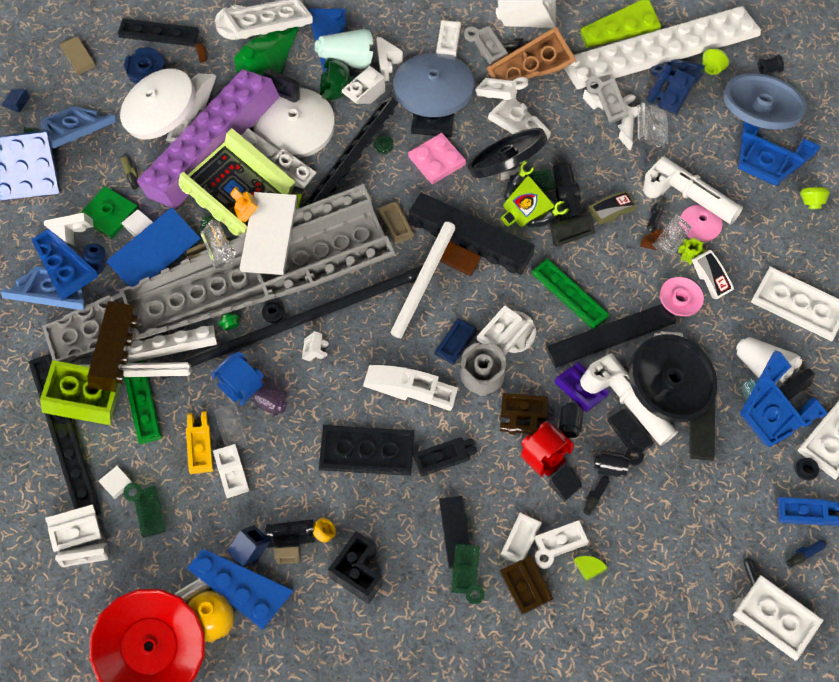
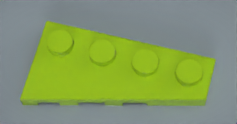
[580,0,661,48]

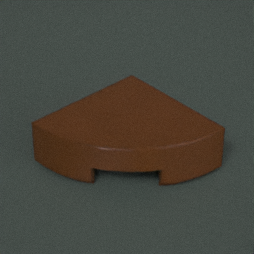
[194,43,207,63]
[640,230,665,251]

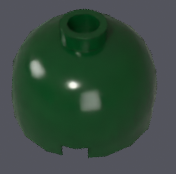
[320,58,354,100]

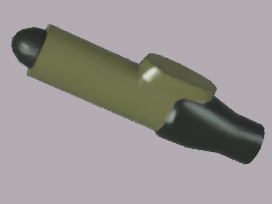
[120,155,139,189]

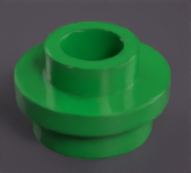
[218,312,240,331]

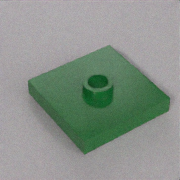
[80,186,139,239]

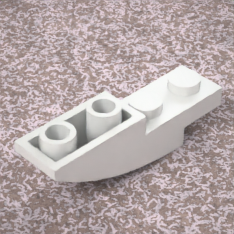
[166,73,216,144]
[241,128,316,189]
[363,365,458,411]

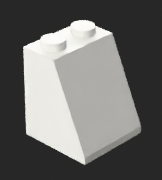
[496,0,556,28]

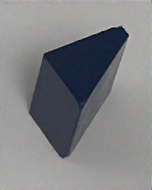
[1,89,30,113]

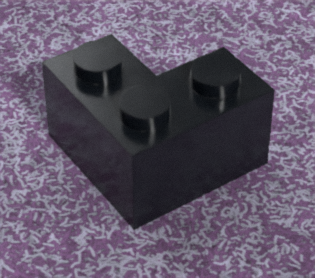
[328,531,383,605]

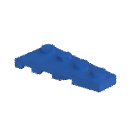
[307,9,346,74]
[31,228,98,301]
[187,549,294,630]

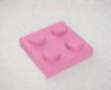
[408,133,466,185]

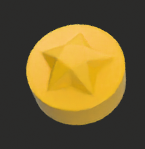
[313,518,336,543]

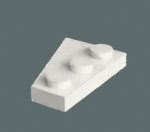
[488,95,551,140]

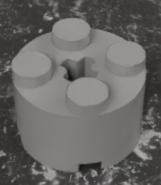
[460,343,506,396]

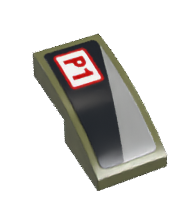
[588,191,638,225]

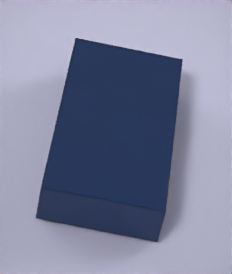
[435,318,477,365]

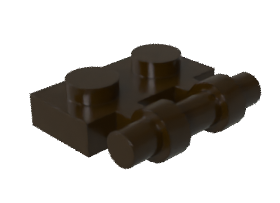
[500,393,548,435]

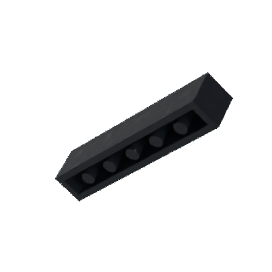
[409,192,535,275]

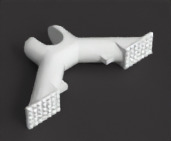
[583,89,644,150]

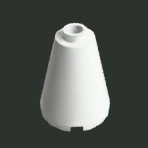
[736,337,802,388]

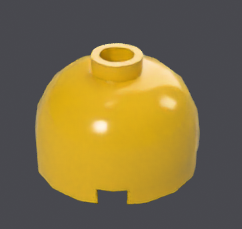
[188,591,235,642]

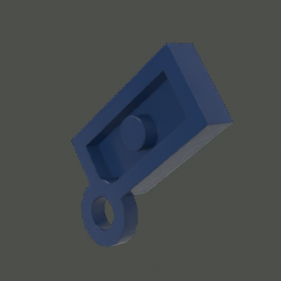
[651,59,705,83]

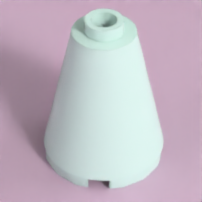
[315,29,373,70]

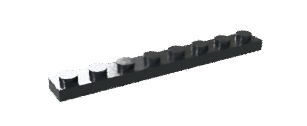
[302,97,398,207]

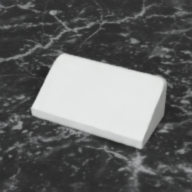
[55,543,109,567]

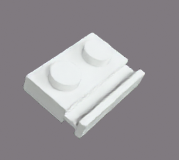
[477,306,530,355]
[45,505,102,552]

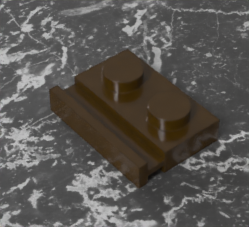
[499,555,553,616]

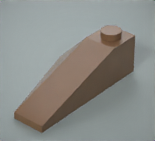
[486,27,576,81]

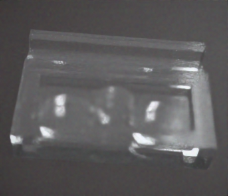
[638,103,668,148]

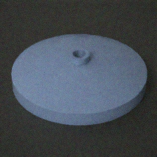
[393,53,474,117]
[723,73,806,130]

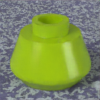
[702,48,729,75]
[800,187,830,209]

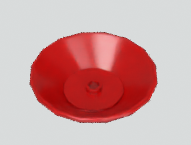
[89,589,205,682]

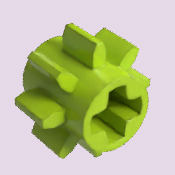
[678,237,707,265]

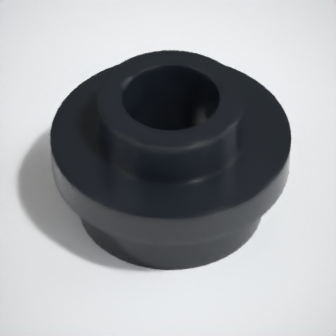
[262,302,284,323]
[795,458,819,481]

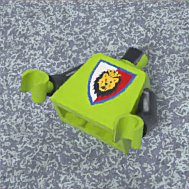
[501,161,569,228]

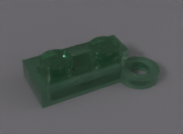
[123,483,166,538]
[450,543,485,604]

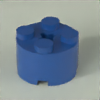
[211,352,264,406]

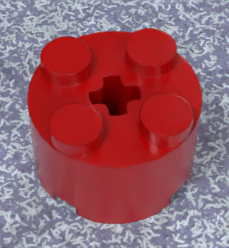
[521,421,574,477]

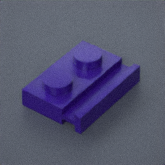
[554,362,610,413]

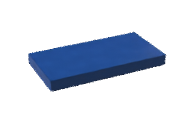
[106,207,201,287]

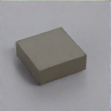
[274,547,300,564]

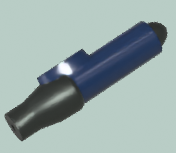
[786,540,827,568]

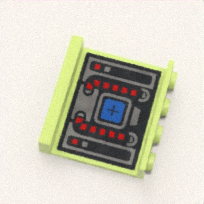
[178,128,296,236]

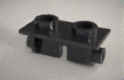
[265,519,315,548]

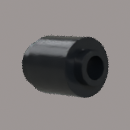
[559,402,584,438]
[594,451,629,477]

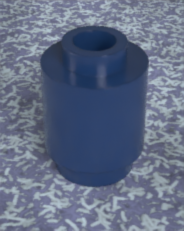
[83,243,106,275]

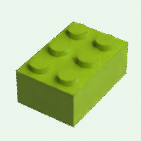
[40,360,121,425]

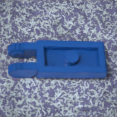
[777,497,839,526]

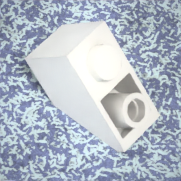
[342,66,385,104]

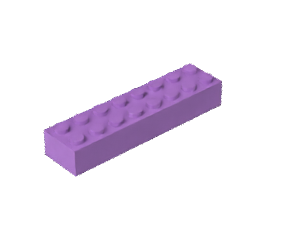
[137,69,280,210]

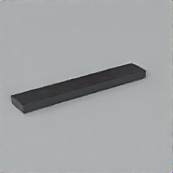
[546,304,676,368]

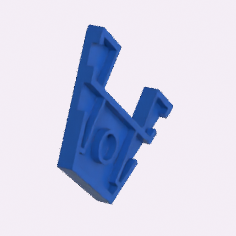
[738,121,821,186]
[740,350,828,447]

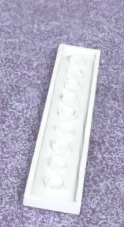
[564,6,761,89]

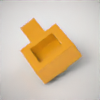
[230,186,258,223]

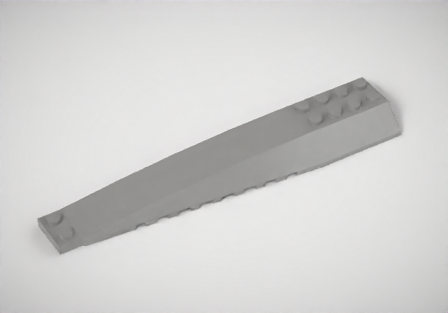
[42,184,395,363]

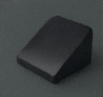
[549,465,582,501]

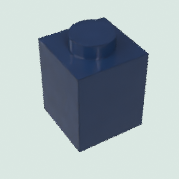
[227,525,270,567]

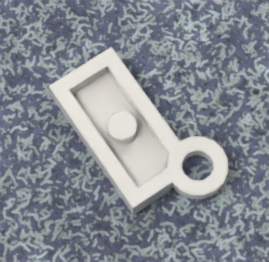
[475,77,528,100]
[534,520,589,569]

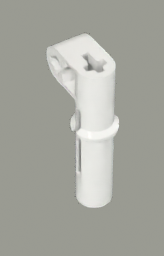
[643,156,743,224]
[580,353,678,446]

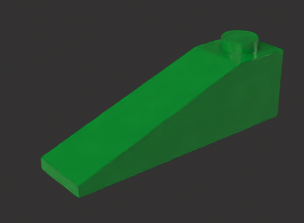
[234,27,299,76]

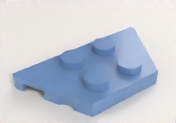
[41,106,116,149]
[1,266,85,310]

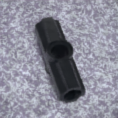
[553,162,583,220]

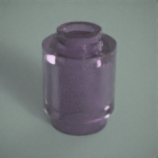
[252,386,287,416]

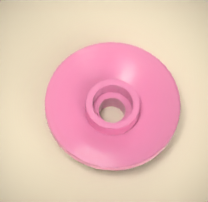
[680,205,722,242]
[660,277,704,316]

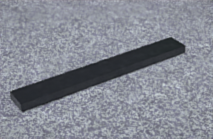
[28,354,101,515]

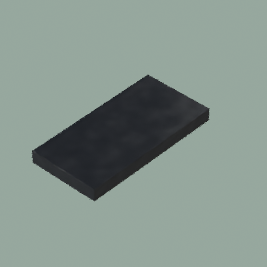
[319,425,415,476]

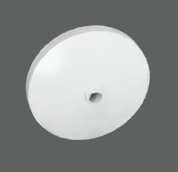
[120,69,196,139]
[253,88,335,159]

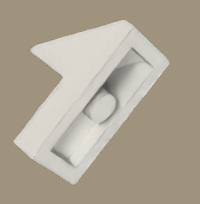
[376,37,403,81]
[44,213,94,247]

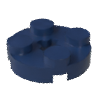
[124,47,165,83]

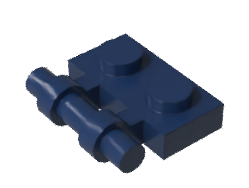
[646,64,697,116]

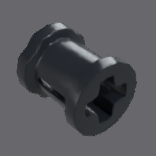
[758,54,784,75]

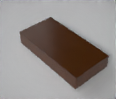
[439,241,481,277]

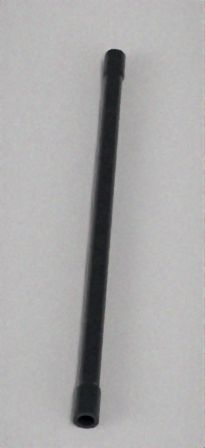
[161,264,424,379]

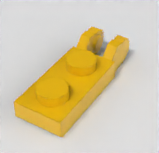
[186,411,213,474]

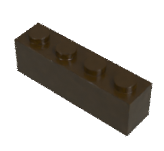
[88,301,138,392]

